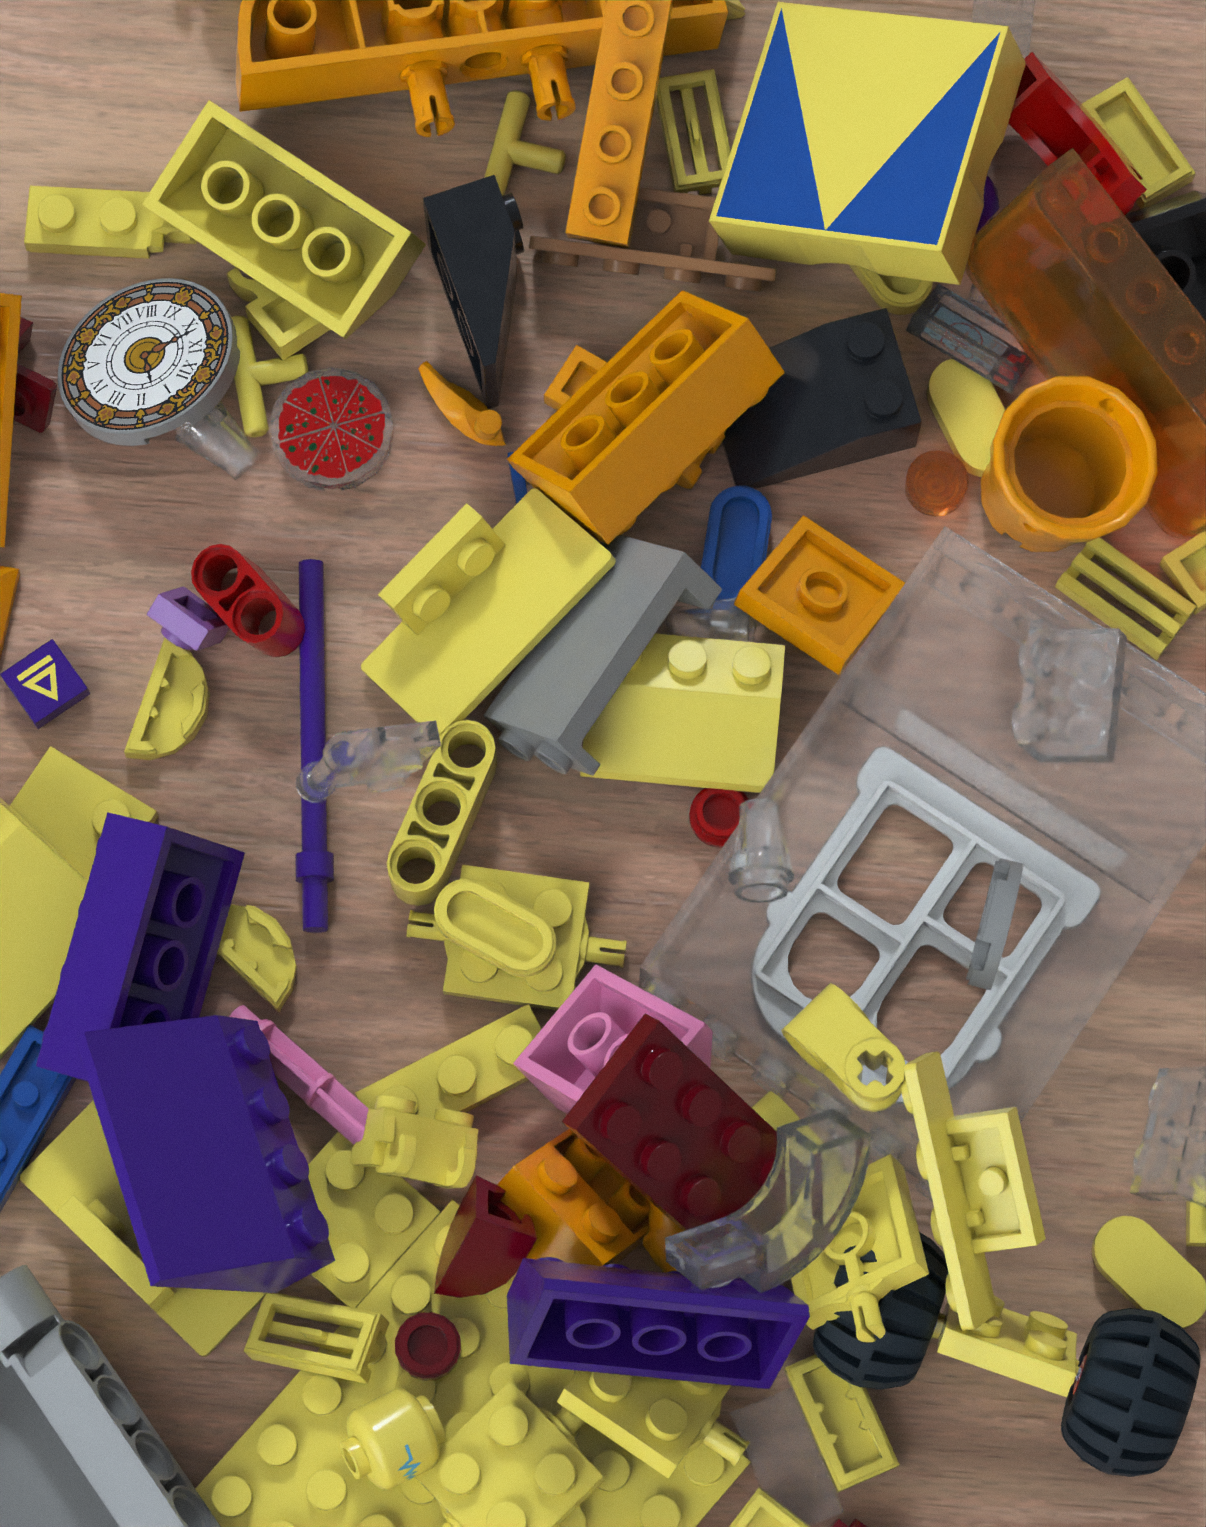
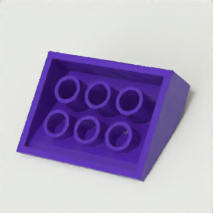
[75,1015,335,1293]

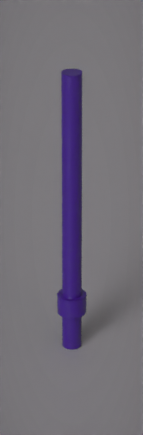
[295,559,334,933]

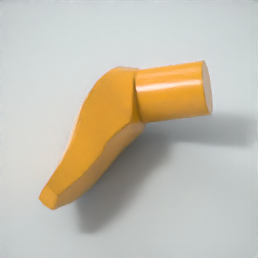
[418,361,506,446]

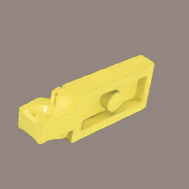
[24,185,197,259]

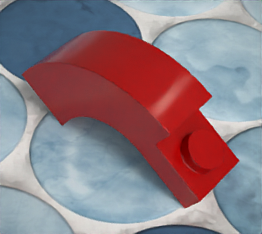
[1008,52,1147,232]

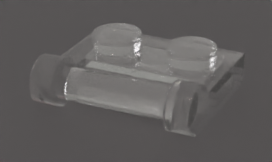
[296,720,441,803]

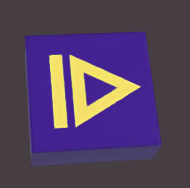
[0,639,90,729]

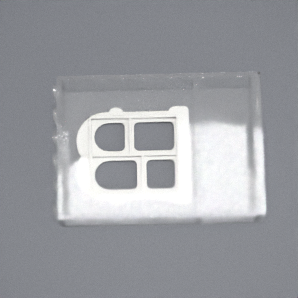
[639,526,1206,1202]

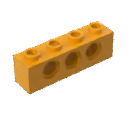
[565,0,673,249]

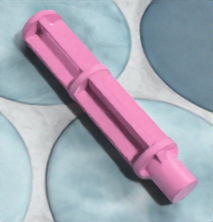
[229,1005,369,1145]

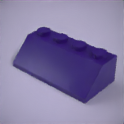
[36,812,245,1081]
[507,1257,810,1389]

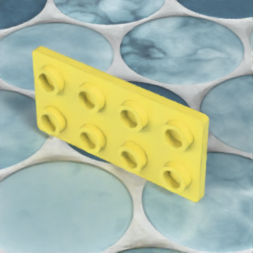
[361,488,616,741]
[20,1100,266,1357]

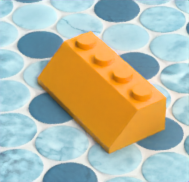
[507,290,785,545]

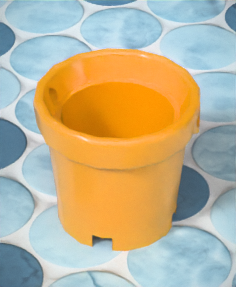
[981,376,1158,552]

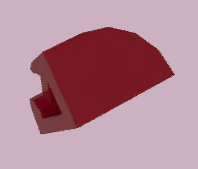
[434,1175,537,1298]

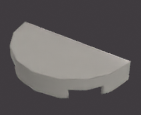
[966,858,1023,990]

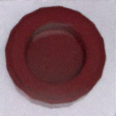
[395,1312,462,1381]

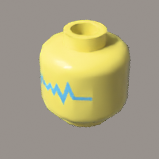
[340,1389,446,1489]

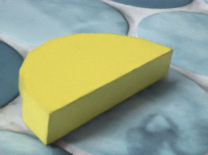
[124,638,210,760]
[217,904,297,1013]

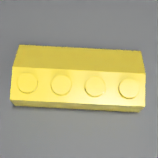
[142,100,426,339]

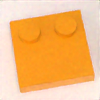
[733,515,907,675]

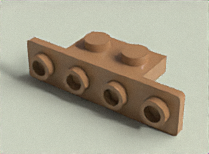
[529,187,777,292]

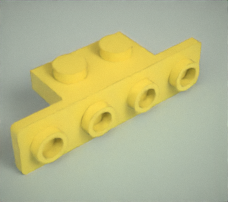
[901,1051,1046,1330]

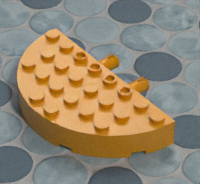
[236,0,728,137]

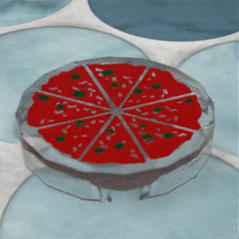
[269,367,394,491]

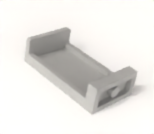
[483,535,722,776]

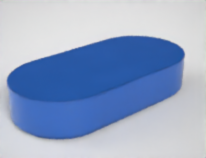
[701,486,772,611]

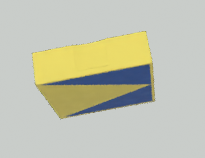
[709,2,1026,285]

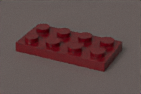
[562,1013,814,1272]

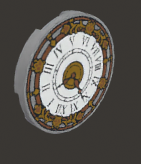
[58,278,240,446]

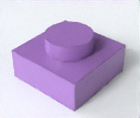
[146,586,229,651]

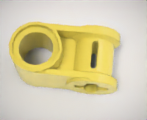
[781,983,905,1112]

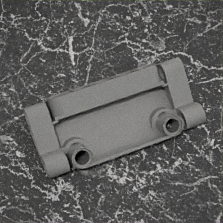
[0,1265,221,1527]

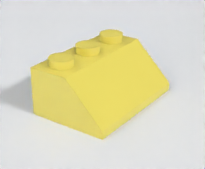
[580,633,785,794]

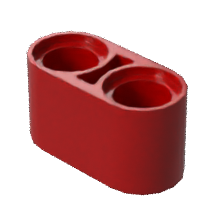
[191,544,305,658]

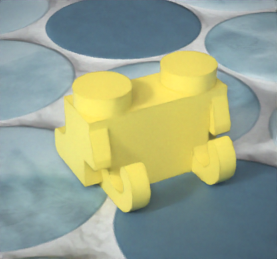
[350,1095,479,1189]

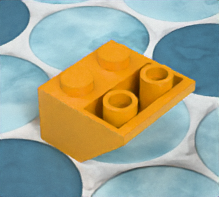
[497,1129,650,1266]

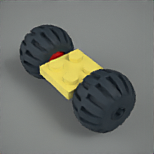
[813,1232,1201,1477]

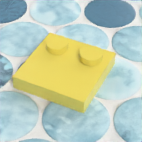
[10,746,159,880]

